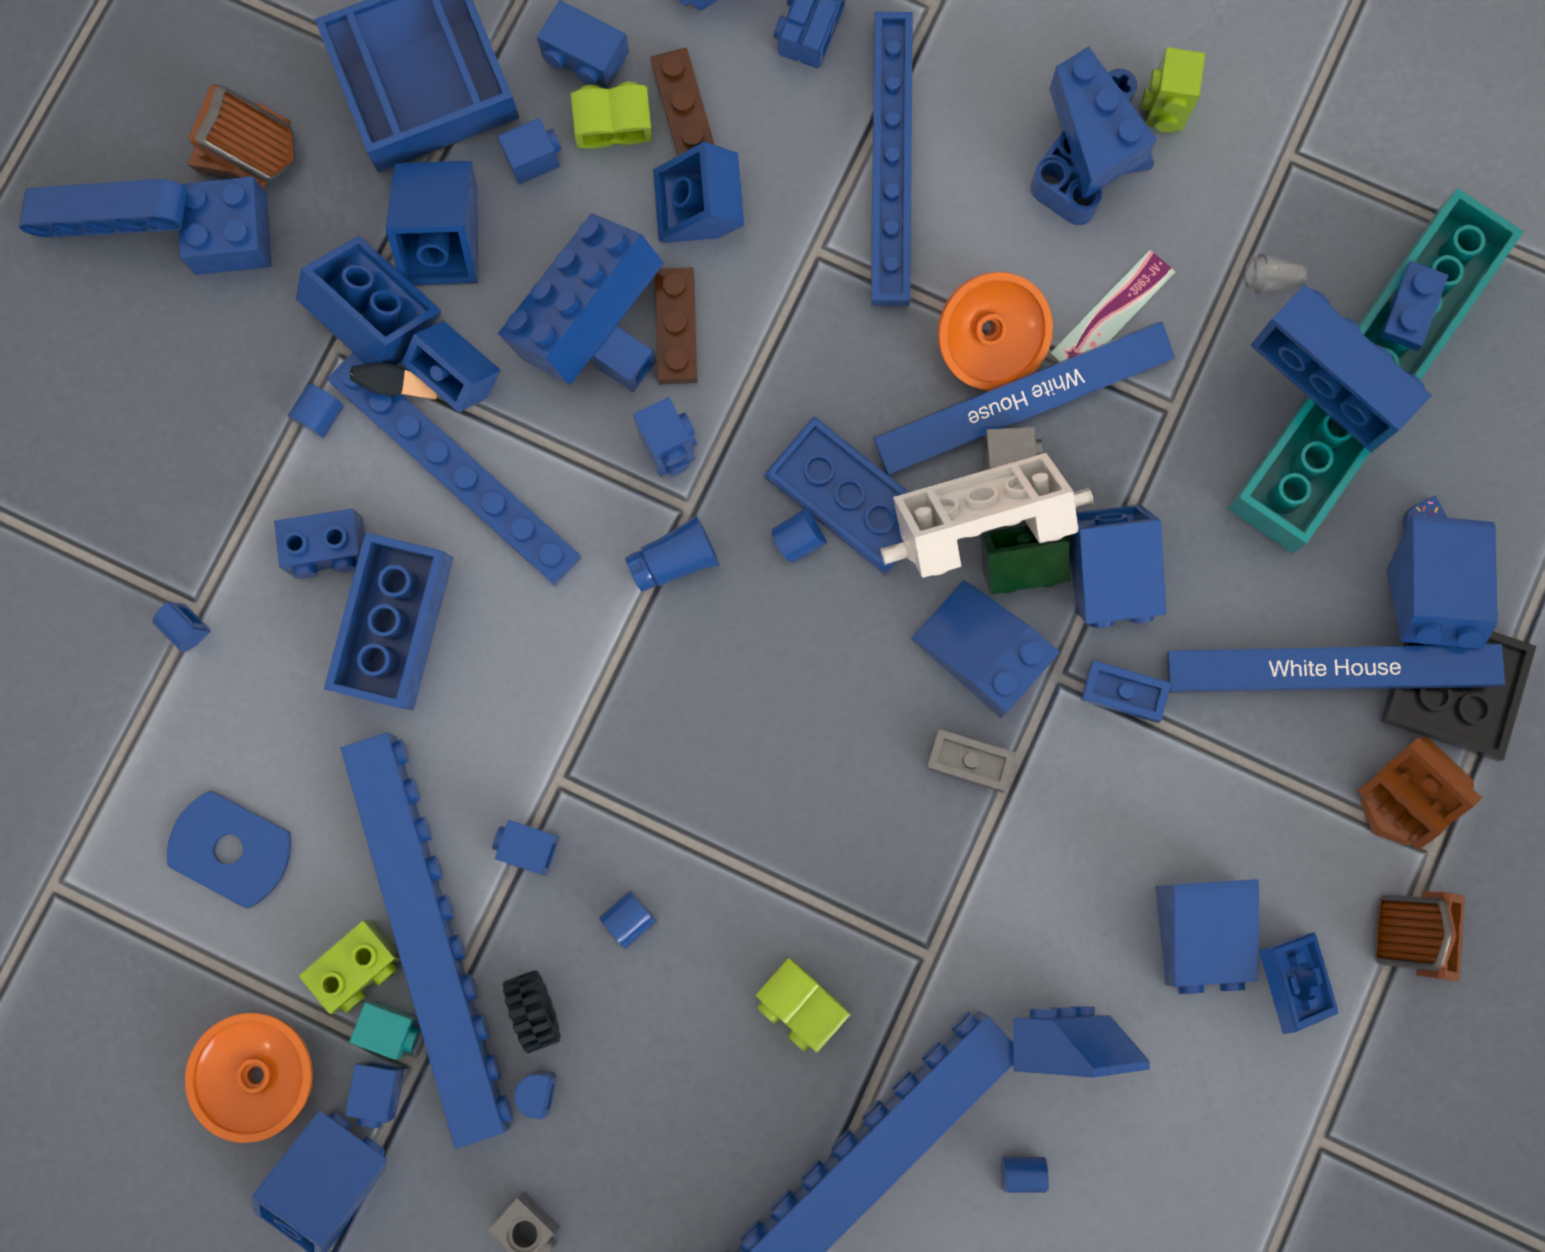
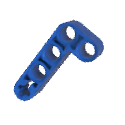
[1031,68,1137,225]

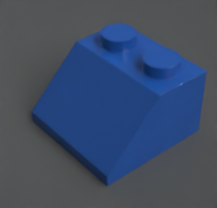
[653,142,744,243]

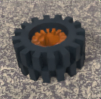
[503,970,561,1054]

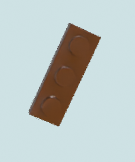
[650,47,715,156]
[655,267,698,385]

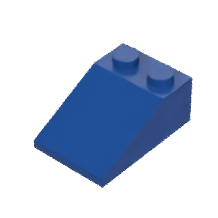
[911,580,1060,718]

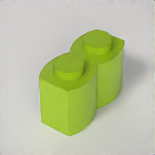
[571,81,652,149]
[755,957,851,1053]

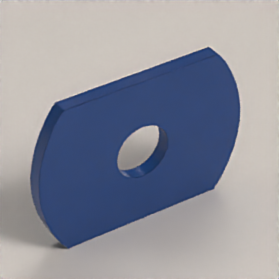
[167,791,291,908]

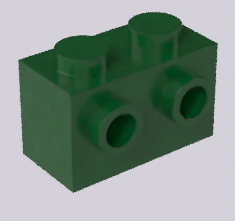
[981,525,1070,594]

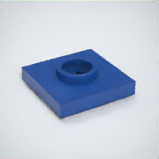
[1259,932,1339,1034]

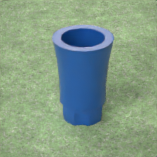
[625,515,720,592]

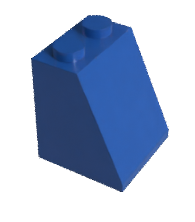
[385,161,478,285]
[1067,504,1166,628]
[1387,515,1498,649]
[1156,879,1259,994]
[252,1110,387,1252]

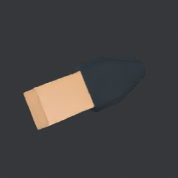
[350,362,437,400]

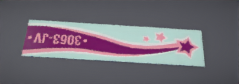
[1050,250,1175,362]

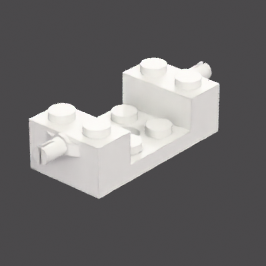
[880,453,1094,578]

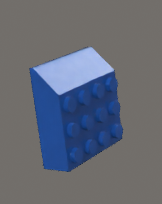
[315,0,519,172]

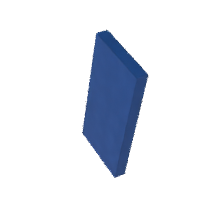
[764,416,909,575]

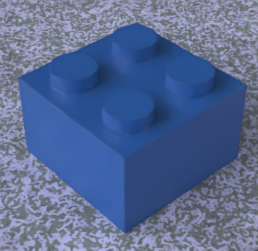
[179,176,272,275]

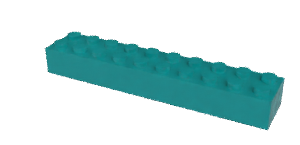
[1227,188,1524,554]

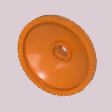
[937,271,1053,390]
[185,1013,313,1143]

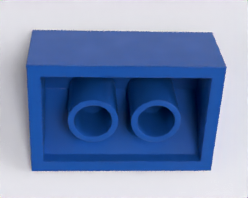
[296,235,441,365]
[1013,1006,1150,1078]

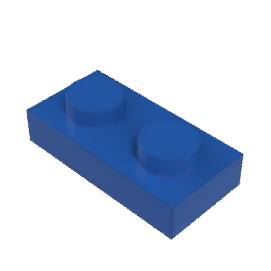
[1379,261,1449,351]
[1080,660,1171,723]

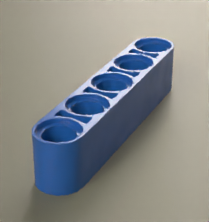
[19,179,187,238]

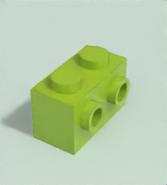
[1141,47,1206,132]
[299,920,401,1014]

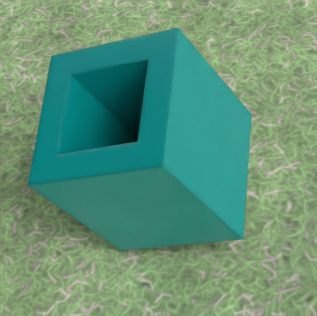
[349,1000,421,1060]

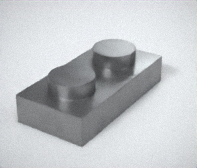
[926,729,1016,793]

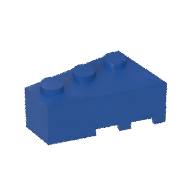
[1049,46,1157,199]

